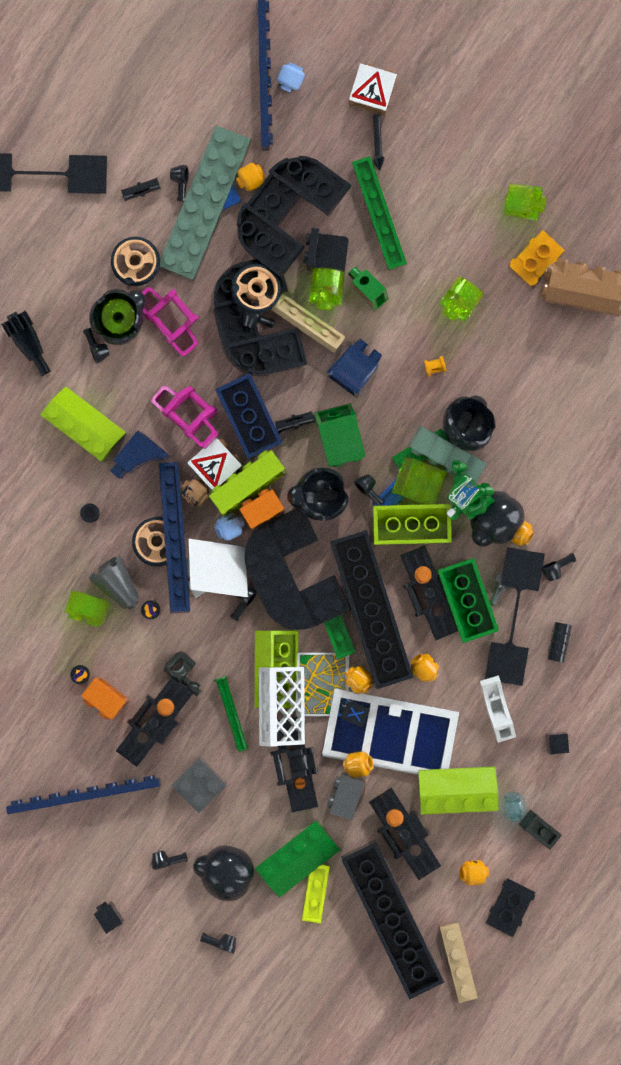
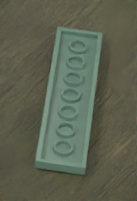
[160,126,251,281]

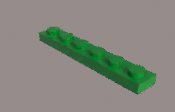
[352,156,407,271]

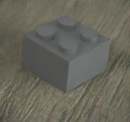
[172,757,227,813]
[327,773,364,820]

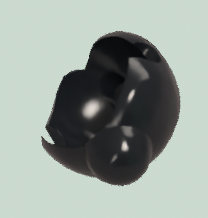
[89,289,146,345]
[442,395,496,451]
[287,467,349,521]
[470,491,525,547]
[193,845,255,901]

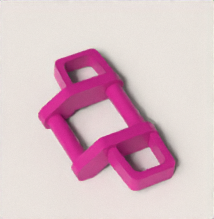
[141,287,199,357]
[151,386,218,449]

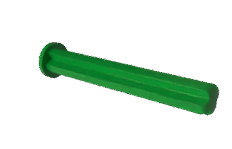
[213,675,248,752]

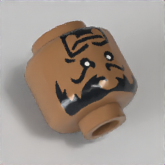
[180,479,209,507]

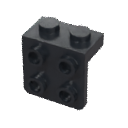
[303,228,349,275]

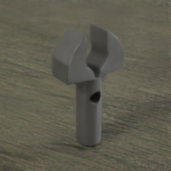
[489,572,513,606]

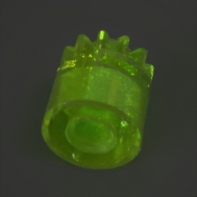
[504,183,546,220]
[309,268,345,311]
[439,276,484,322]
[102,298,135,334]

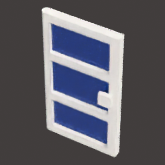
[322,688,459,775]

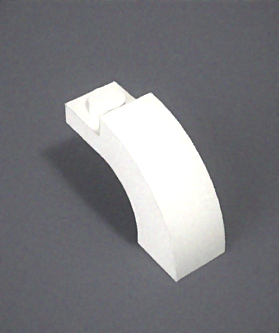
[480,676,516,743]

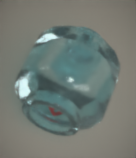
[501,792,527,822]

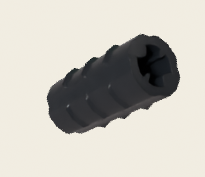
[547,622,572,663]

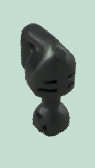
[164,652,202,697]

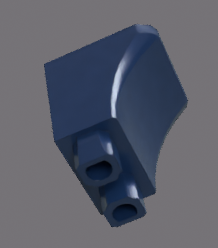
[326,339,382,398]
[110,430,170,479]

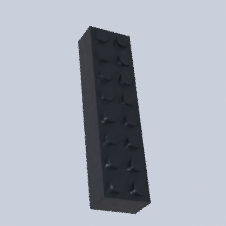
[330,530,414,689]
[341,839,444,1000]

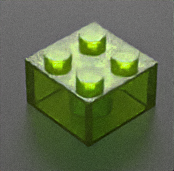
[392,457,447,505]
[65,590,112,627]

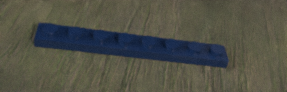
[258,0,273,151]
[158,462,190,614]
[6,775,161,815]

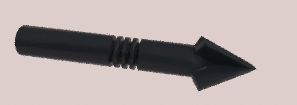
[373,115,385,171]

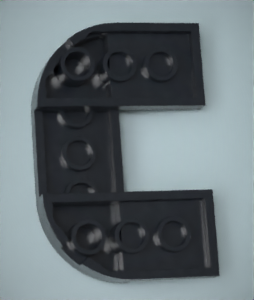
[237,156,352,278]
[211,259,307,376]
[244,508,351,630]

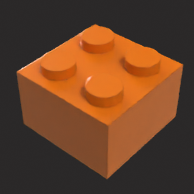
[240,488,285,530]
[81,676,130,720]

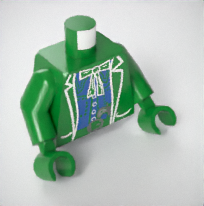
[446,460,495,521]

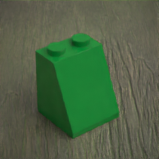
[314,403,366,467]

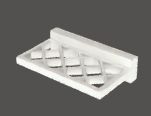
[259,667,305,747]

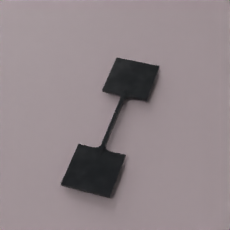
[0,153,107,194]
[485,547,545,686]

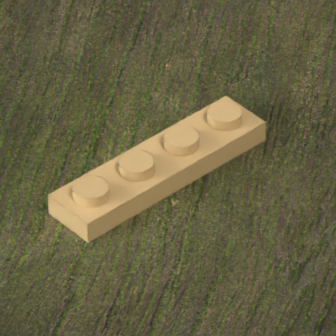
[271,294,345,353]
[439,922,478,1003]

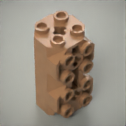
[540,258,621,317]

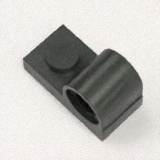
[519,809,562,850]

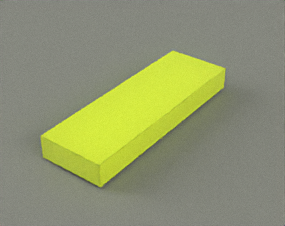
[302,864,330,924]

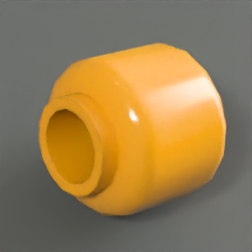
[236,163,265,191]
[511,521,534,546]
[411,653,439,682]
[345,666,374,695]
[343,751,373,778]
[459,860,489,886]

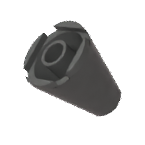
[89,555,139,610]

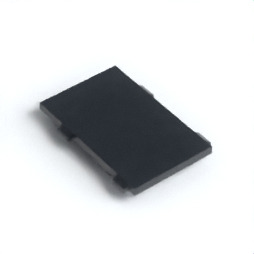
[485,878,536,937]

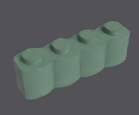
[408,425,487,482]

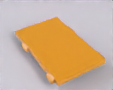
[509,230,565,286]

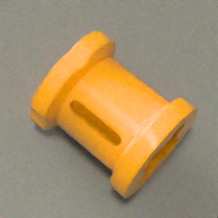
[424,356,447,377]

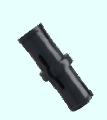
[121,177,161,201]
[275,411,315,433]

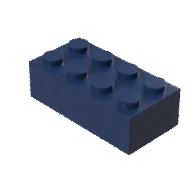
[215,373,283,461]

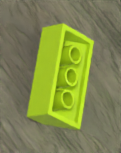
[40,386,126,463]
[209,450,287,516]
[373,504,452,545]
[254,630,298,708]
[418,766,499,815]

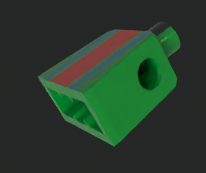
[348,267,389,311]

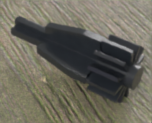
[1,310,51,376]

